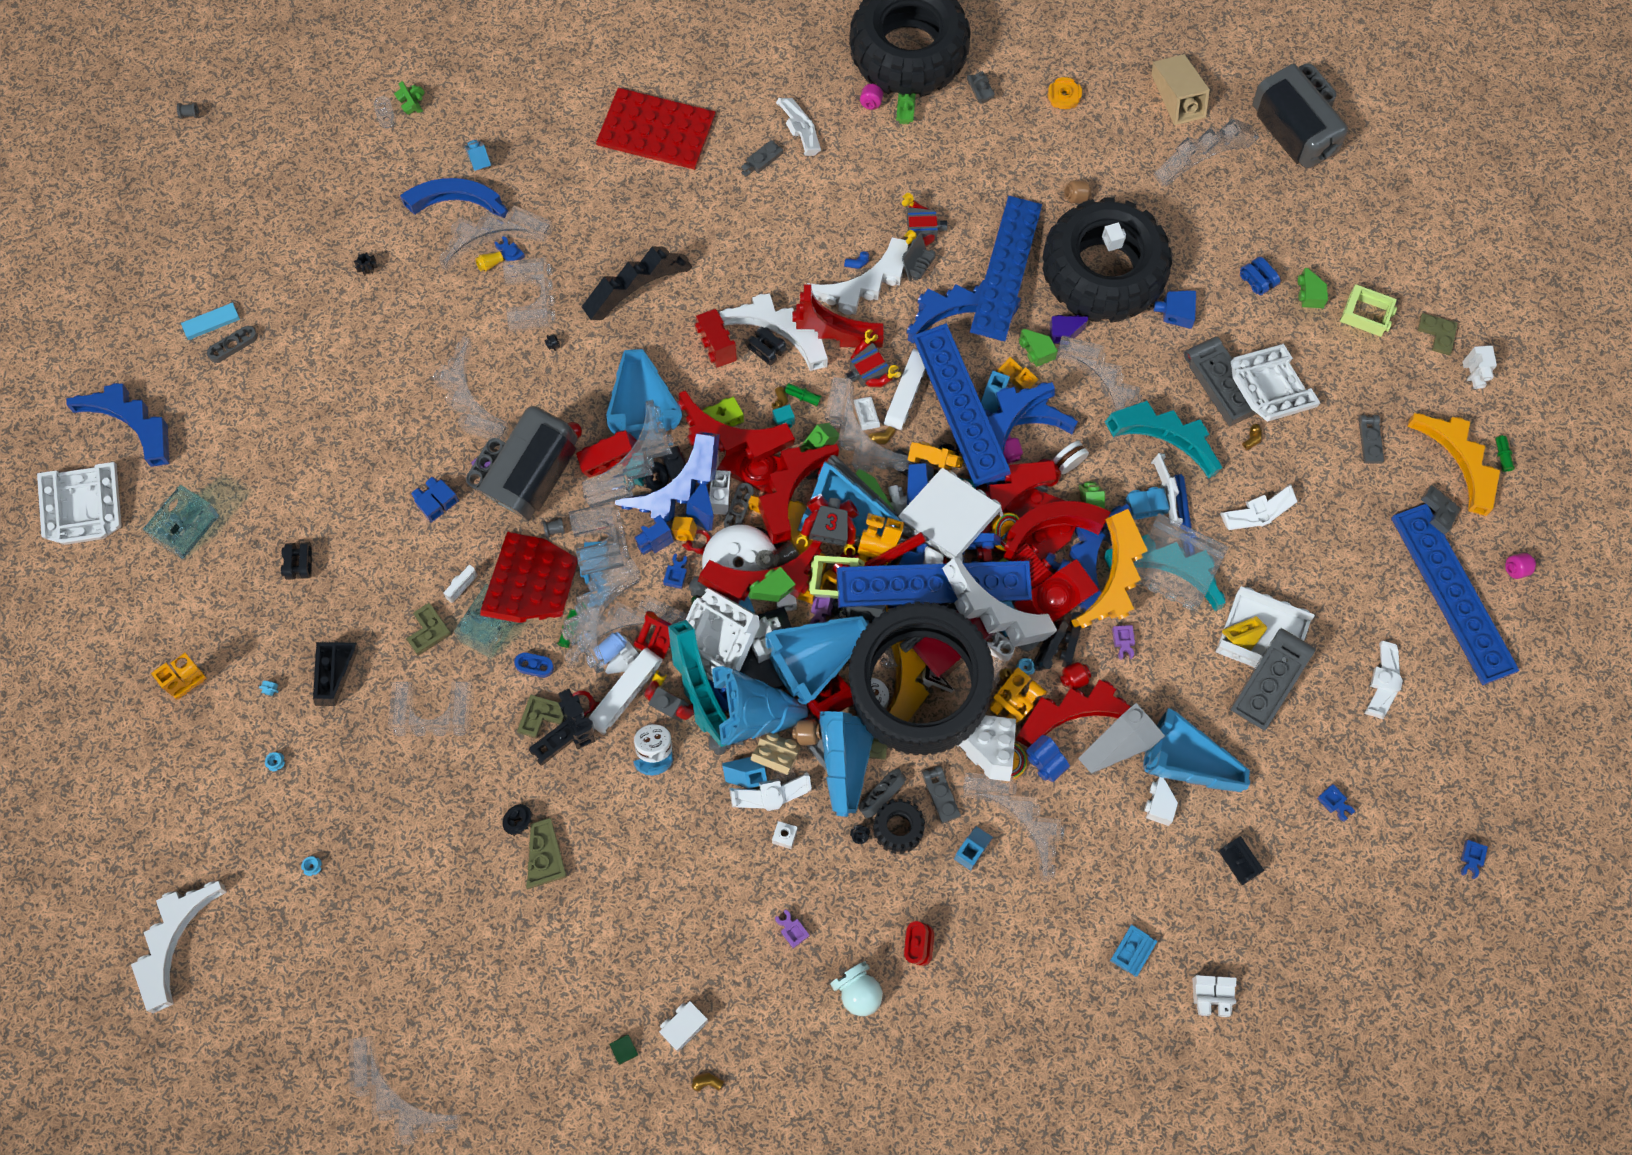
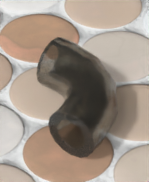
[755,540,800,570]

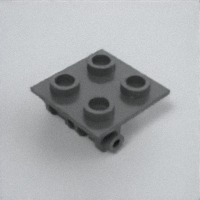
[902,232,936,281]

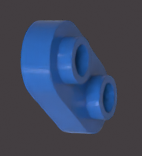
[514,653,554,678]

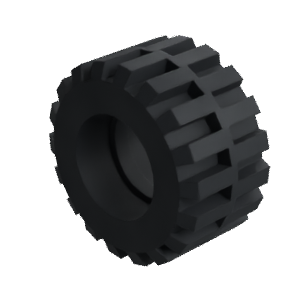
[873,799,925,854]

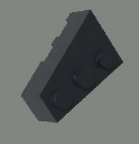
[313,642,358,706]

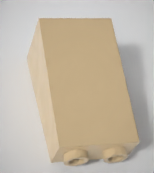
[1152,54,1210,125]

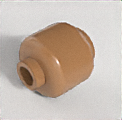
[1064,180,1092,203]
[792,719,822,746]

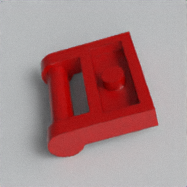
[634,611,672,660]

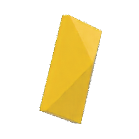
[1222,616,1267,651]

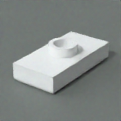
[854,397,880,431]
[444,565,477,603]

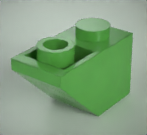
[1297,268,1328,308]
[1019,329,1058,367]
[800,423,841,452]
[1079,481,1105,509]
[748,567,796,602]

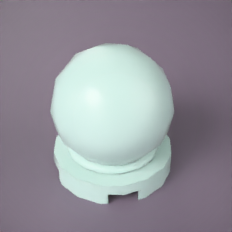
[830,961,883,1017]

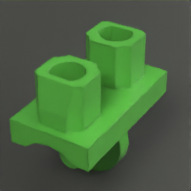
[394,81,425,115]
[896,93,916,124]

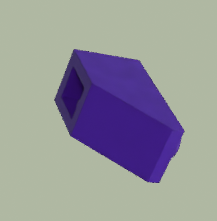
[1050,315,1088,344]

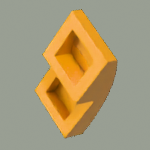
[997,357,1039,390]

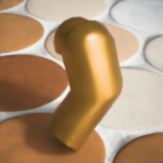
[771,386,788,410]
[691,1073,724,1091]

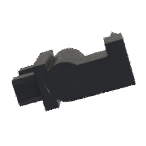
[558,689,596,750]

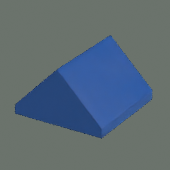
[686,484,714,531]

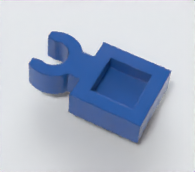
[494,236,525,266]
[663,554,687,589]
[1317,784,1355,822]
[1461,840,1488,879]

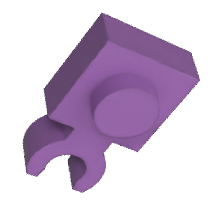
[810,597,835,624]
[1112,625,1135,660]
[775,909,810,949]

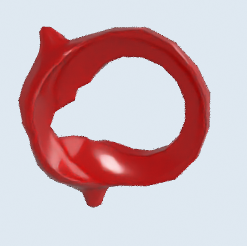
[682,529,711,555]
[573,691,600,717]

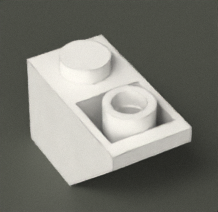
[709,470,730,515]
[1144,777,1178,826]

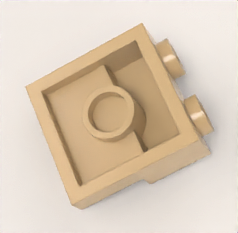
[750,733,802,775]

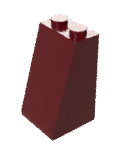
[912,611,997,679]

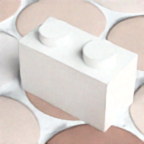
[659,1001,708,1052]

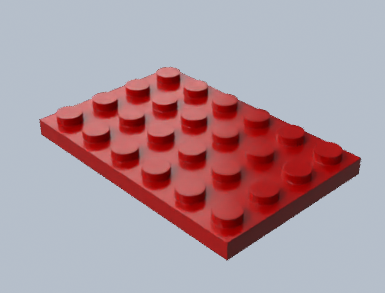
[596,88,716,170]

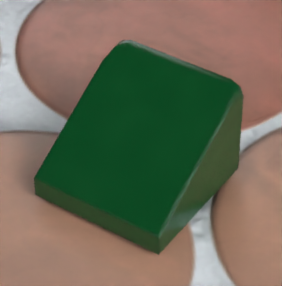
[609,1034,638,1065]

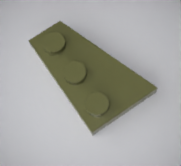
[526,818,567,890]

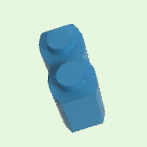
[1125,487,1170,520]

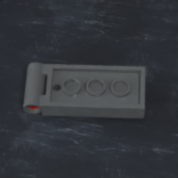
[1183,336,1257,427]
[1229,628,1316,731]

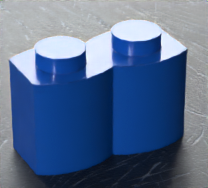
[1026,735,1070,782]

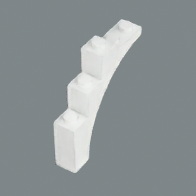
[807,238,909,315]
[719,293,828,371]
[942,557,1057,647]
[131,881,227,1013]

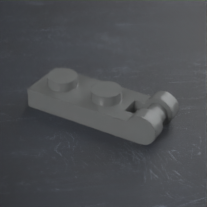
[1358,415,1384,464]
[921,765,961,824]

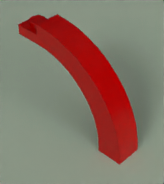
[1004,501,1111,561]

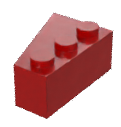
[694,309,737,368]
[576,430,646,478]

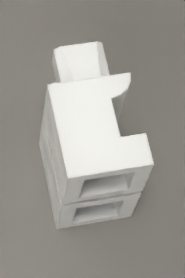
[1463,346,1497,389]
[751,617,781,663]
[1192,975,1236,1017]

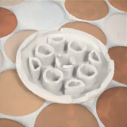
[702,524,778,599]

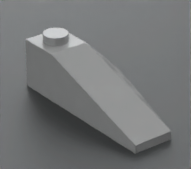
[1078,703,1165,774]

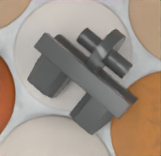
[967,71,995,104]

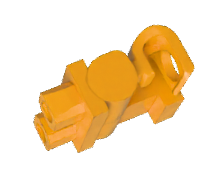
[907,441,964,470]
[857,513,904,566]
[151,652,207,700]
[989,667,1048,724]

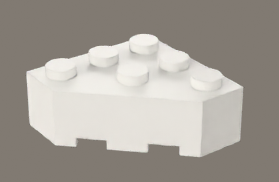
[958,715,1016,781]

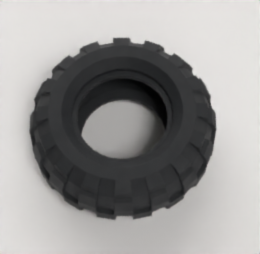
[849,0,971,97]
[1042,197,1172,323]

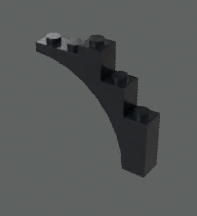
[582,246,692,320]

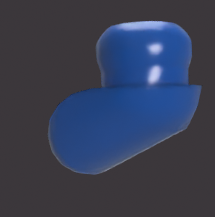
[844,251,870,269]

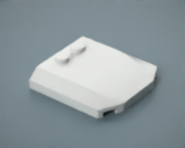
[1231,344,1320,422]
[37,462,122,545]
[686,588,759,688]

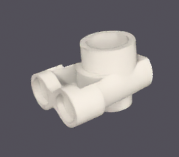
[888,485,907,515]

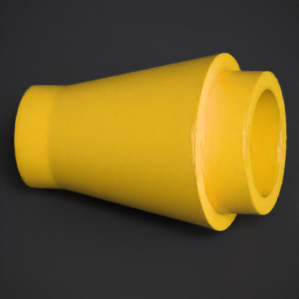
[475,251,504,272]

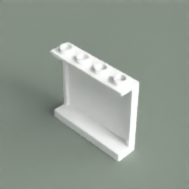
[898,468,1003,561]
[1215,586,1315,668]

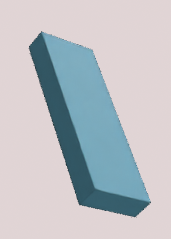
[181,302,240,340]

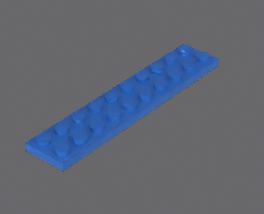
[970,195,1042,342]
[912,323,1011,487]
[1391,504,1520,686]
[836,561,1032,608]

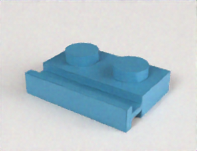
[1110,924,1157,977]

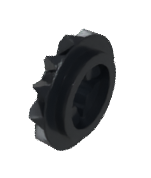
[642,462,669,492]
[502,804,533,836]

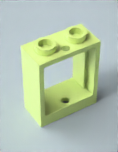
[1340,284,1397,337]
[809,556,865,599]

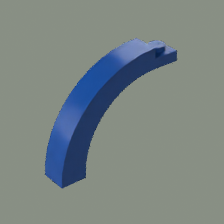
[400,178,509,224]

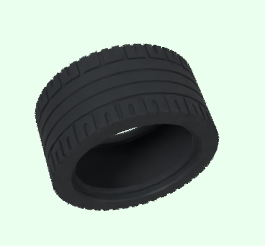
[849,602,994,756]

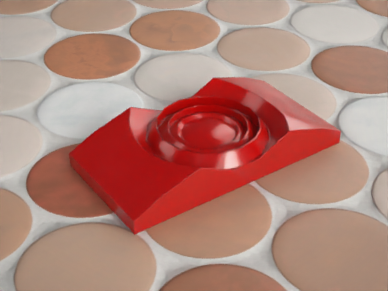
[717,448,783,493]
[1014,559,1100,623]

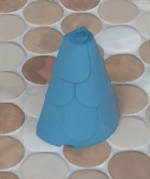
[606,349,682,441]
[798,461,901,539]
[765,616,869,704]
[712,666,808,745]
[1143,708,1251,792]
[819,711,874,817]

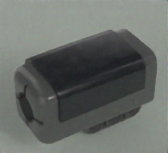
[1252,63,1348,168]
[466,406,577,521]

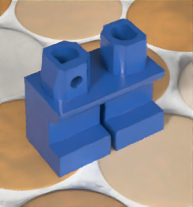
[411,477,459,523]
[634,515,674,555]

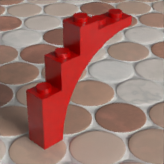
[792,284,884,348]
[677,390,795,463]
[758,444,839,544]
[976,461,1056,562]
[698,540,822,604]
[1016,679,1131,748]

